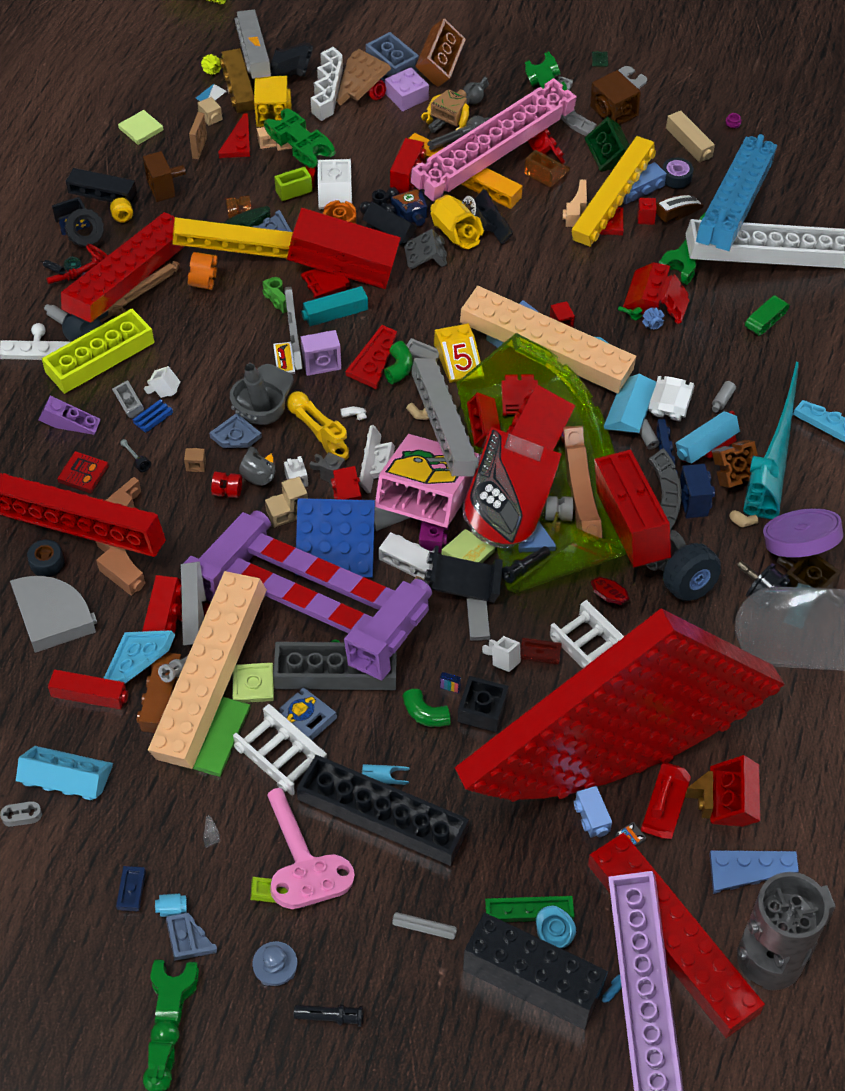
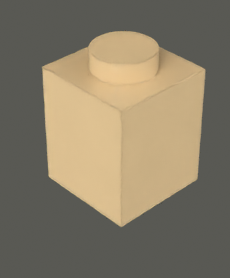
[198,97,222,125]

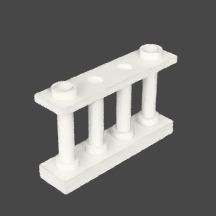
[550,600,624,668]
[233,704,327,796]

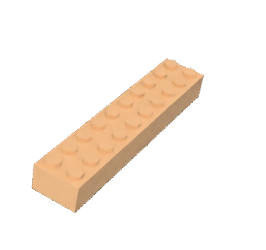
[460,286,637,394]
[148,571,267,769]

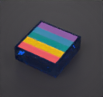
[440,672,461,693]

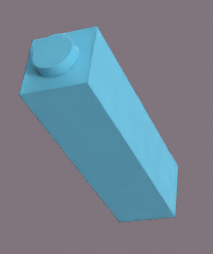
[676,411,740,464]

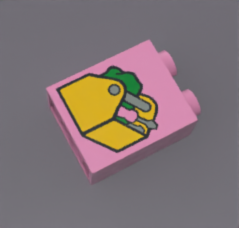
[375,434,479,528]

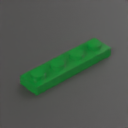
[485,896,574,922]

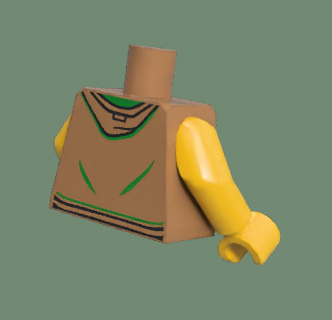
[421,89,469,130]

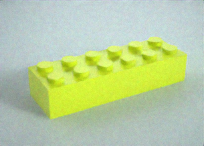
[42,309,154,394]

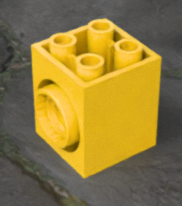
[254,76,291,127]

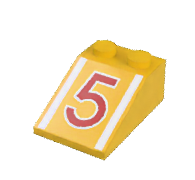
[434,323,484,383]

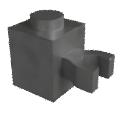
[309,452,345,483]

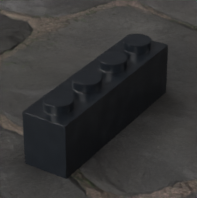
[66,168,137,203]

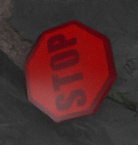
[591,577,629,605]

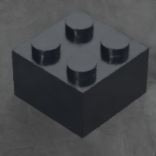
[457,676,509,732]

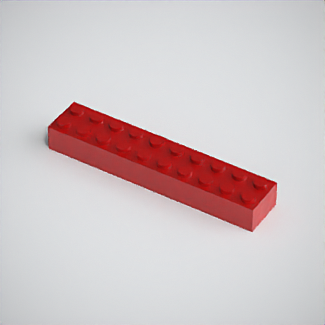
[61,212,185,323]
[0,473,166,557]
[588,832,765,1038]

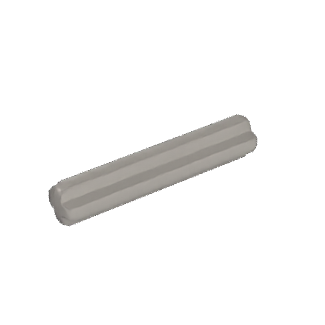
[392,912,457,940]

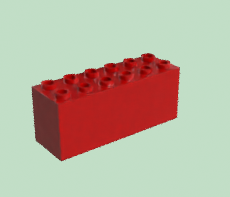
[287,207,401,289]
[484,384,576,502]
[594,449,671,568]

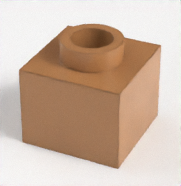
[184,448,206,472]

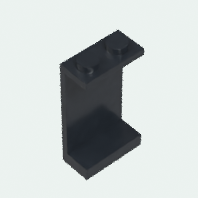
[424,546,503,603]

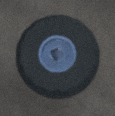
[663,543,721,601]

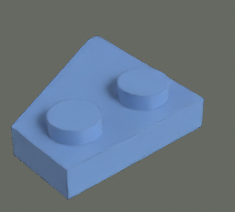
[516,517,556,552]

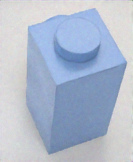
[574,786,612,838]

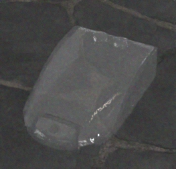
[735,587,845,671]

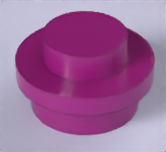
[725,113,742,128]

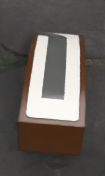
[656,195,704,222]

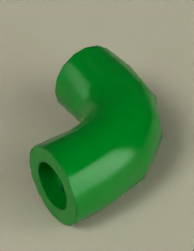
[384,341,413,384]
[402,689,451,727]

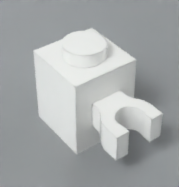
[144,366,180,398]
[284,456,308,487]
[482,636,521,672]

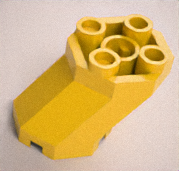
[430,195,484,249]

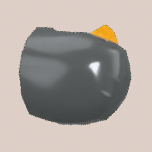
[239,446,276,485]

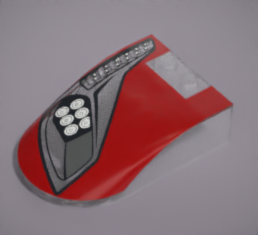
[463,427,561,548]

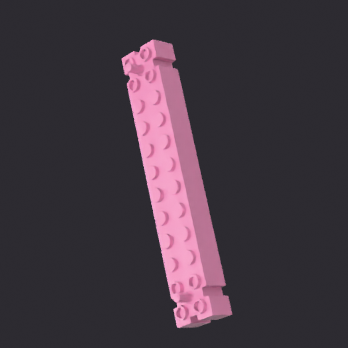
[411,78,577,202]

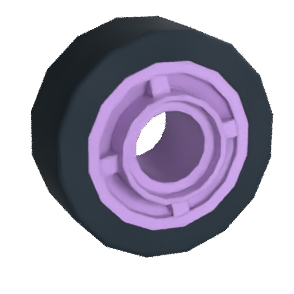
[662,158,694,188]

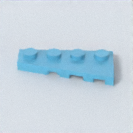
[793,400,845,442]

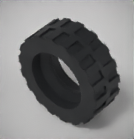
[65,208,104,247]

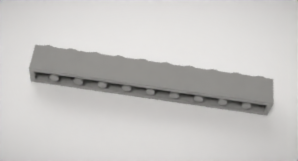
[412,358,479,476]

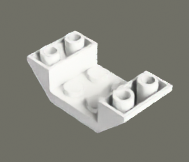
[318,159,352,209]

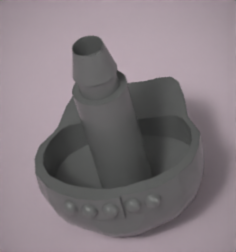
[230,363,294,425]

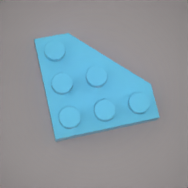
[104,630,175,683]

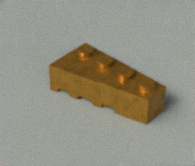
[220,48,255,113]

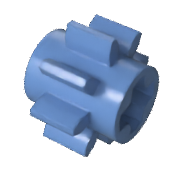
[642,308,665,329]

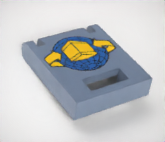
[278,688,337,740]

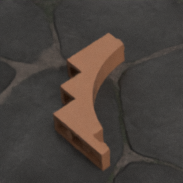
[563,426,602,540]
[96,477,145,596]

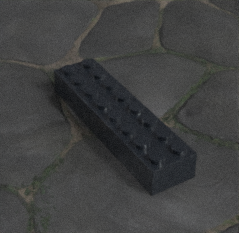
[297,754,469,866]

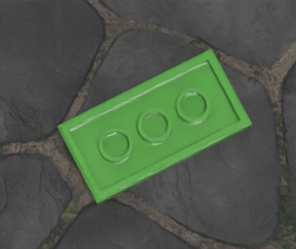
[193,697,250,777]

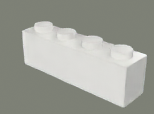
[379,532,432,579]

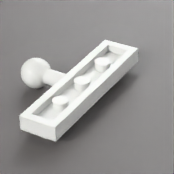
[0,323,70,360]

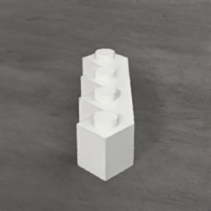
[311,47,343,121]

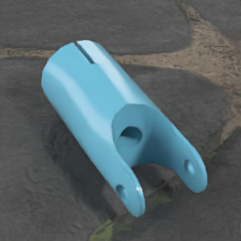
[362,764,410,785]

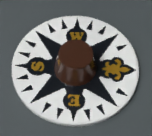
[462,196,476,216]

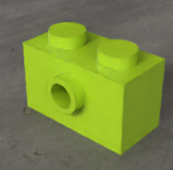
[274,167,312,201]

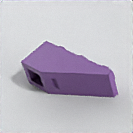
[39,396,101,435]

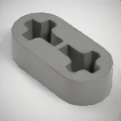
[0,802,42,827]

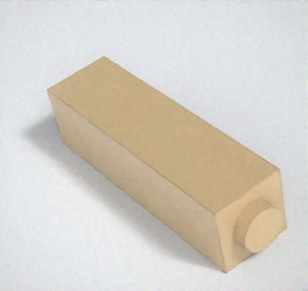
[666,111,715,163]

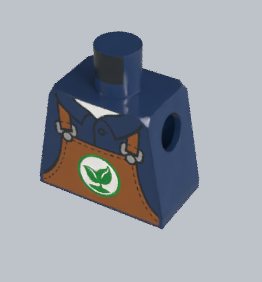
[391,189,427,226]

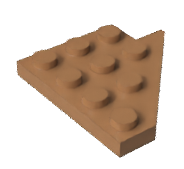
[336,49,391,106]

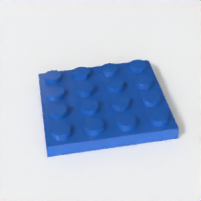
[295,498,375,578]

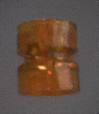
[226,195,252,220]

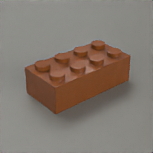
[415,18,466,88]

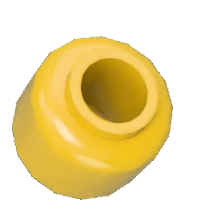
[110,198,133,223]

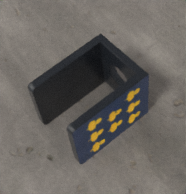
[52,197,90,235]

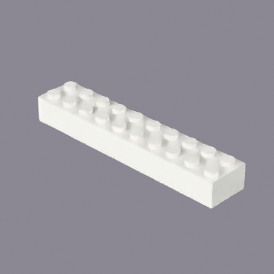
[686,219,845,268]

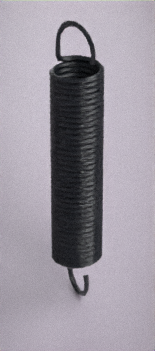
[41,260,68,275]

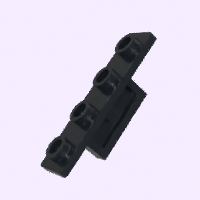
[474,189,514,244]

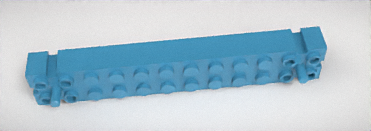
[696,134,777,251]

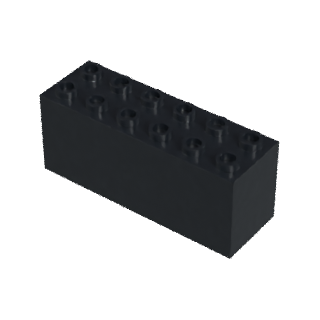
[463,912,608,1030]

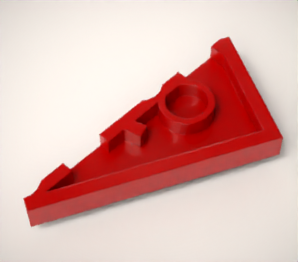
[218,113,250,158]

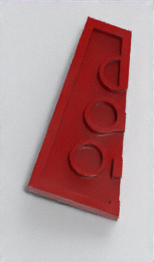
[346,325,397,389]

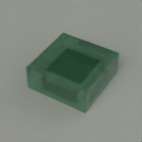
[592,51,608,67]

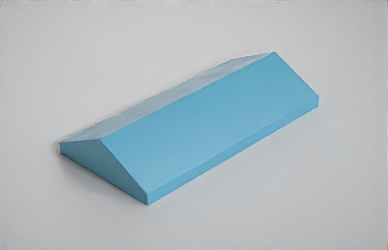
[604,374,657,433]

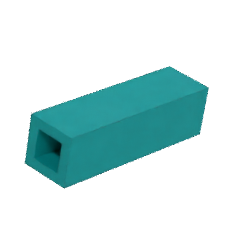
[301,286,368,327]

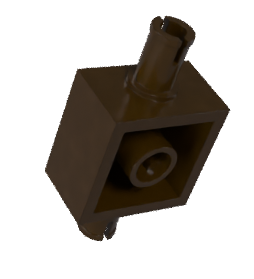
[777,554,845,608]

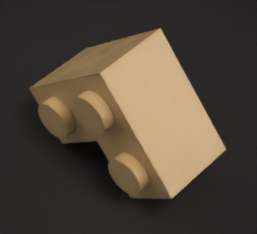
[265,477,308,528]

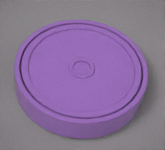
[763,509,843,557]

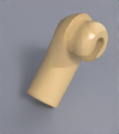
[406,403,429,420]
[729,510,758,527]

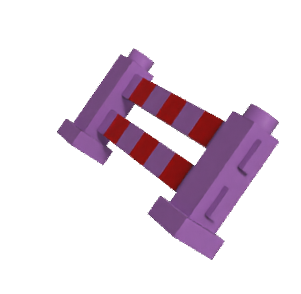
[183,510,432,681]

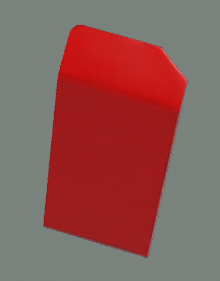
[641,762,691,839]

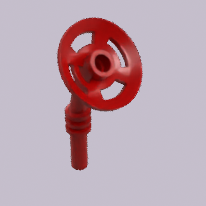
[46,244,108,284]

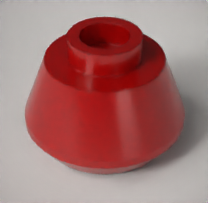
[366,79,386,100]

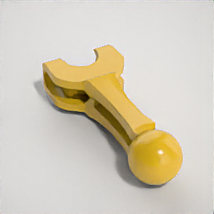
[286,391,349,460]

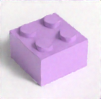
[385,67,429,111]
[301,330,341,376]

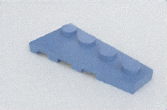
[709,851,799,894]

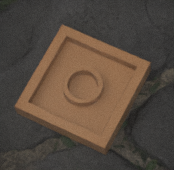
[189,112,207,159]

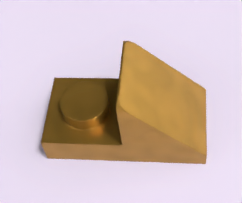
[685,771,713,819]

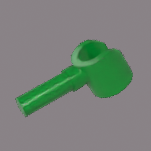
[618,306,642,320]

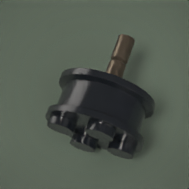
[737,560,791,610]

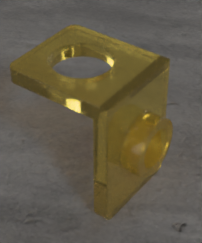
[539,512,561,540]

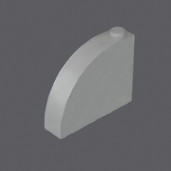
[10,576,97,653]

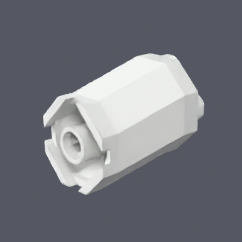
[648,376,694,421]

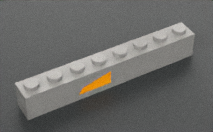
[235,10,271,79]

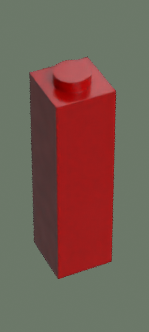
[48,670,129,710]

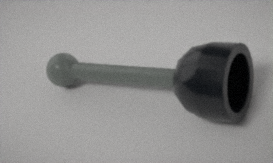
[120,439,151,472]

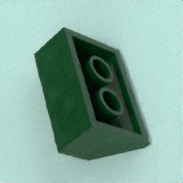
[584,117,630,172]

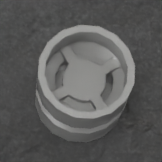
[545,496,573,521]

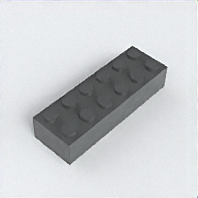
[273,642,397,690]

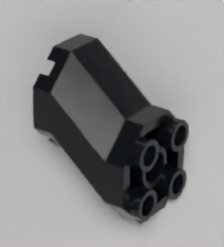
[270,42,313,77]

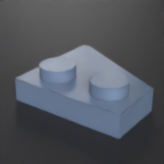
[166,913,217,961]

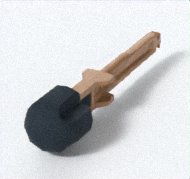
[62,261,180,342]

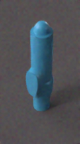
[602,975,622,1003]

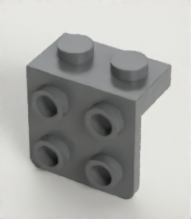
[404,229,447,269]

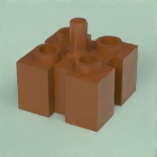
[712,440,758,488]

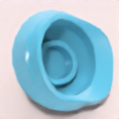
[536,906,576,949]

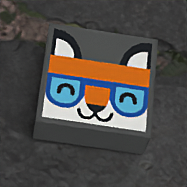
[616,822,646,847]

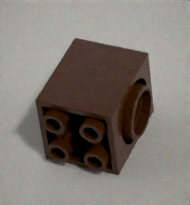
[590,70,641,125]

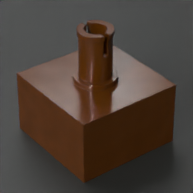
[143,151,186,202]

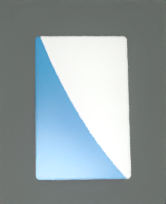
[196,84,226,101]

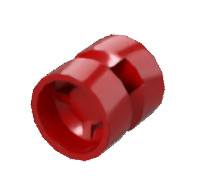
[211,471,242,498]

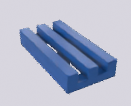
[133,399,173,433]

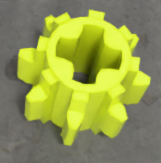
[201,54,221,75]

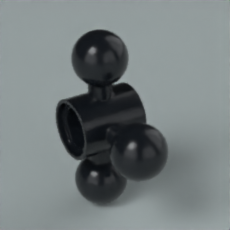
[360,187,399,214]

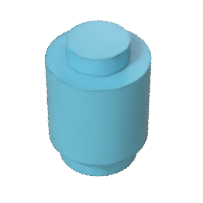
[155,894,187,917]

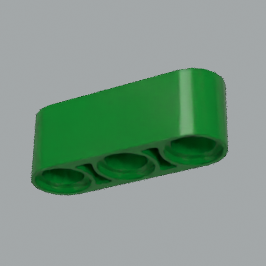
[745,295,790,336]

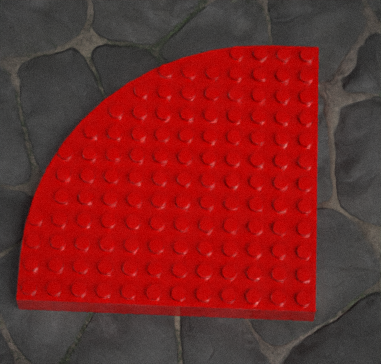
[455,608,785,802]

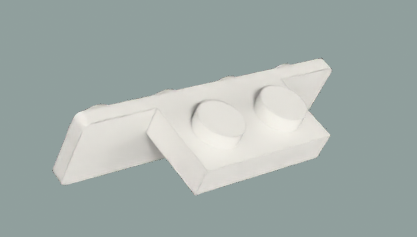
[359,425,395,493]

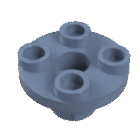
[253,941,297,986]

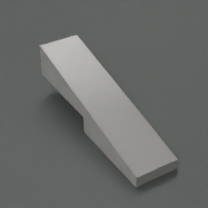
[181,561,206,645]

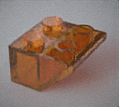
[525,150,570,187]

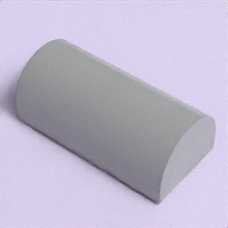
[112,380,144,418]

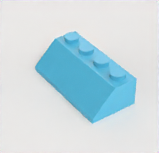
[16,746,113,800]

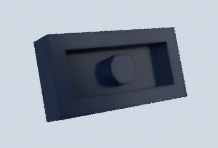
[116,866,146,911]

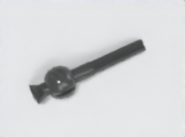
[428,76,489,133]
[427,116,490,150]

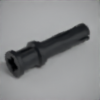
[502,546,551,583]
[294,1004,363,1027]

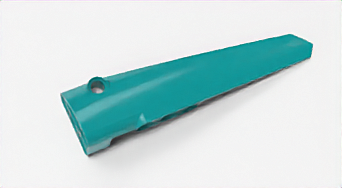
[743,362,799,519]

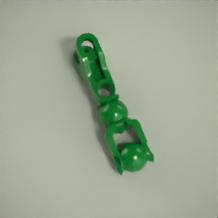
[659,212,706,285]
[143,959,199,1091]

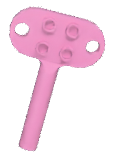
[267,788,355,909]

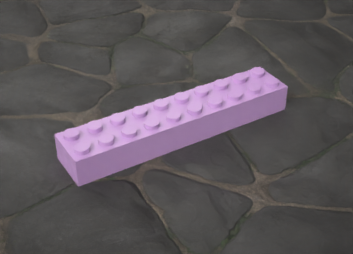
[608,871,684,1091]

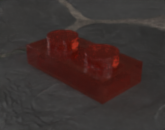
[520,638,562,664]

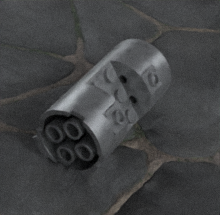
[737,872,836,990]

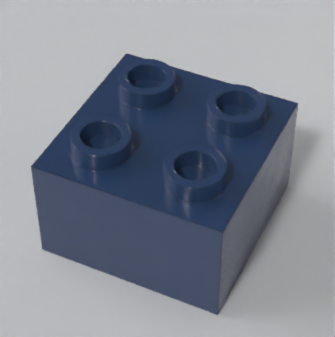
[680,464,715,518]

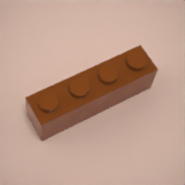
[137,653,182,733]

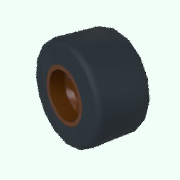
[27,539,64,577]

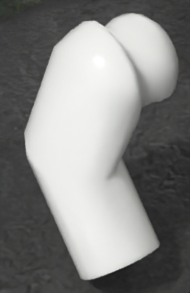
[340,406,367,420]

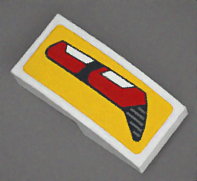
[273,342,295,374]

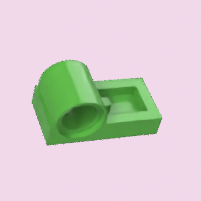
[262,277,287,314]

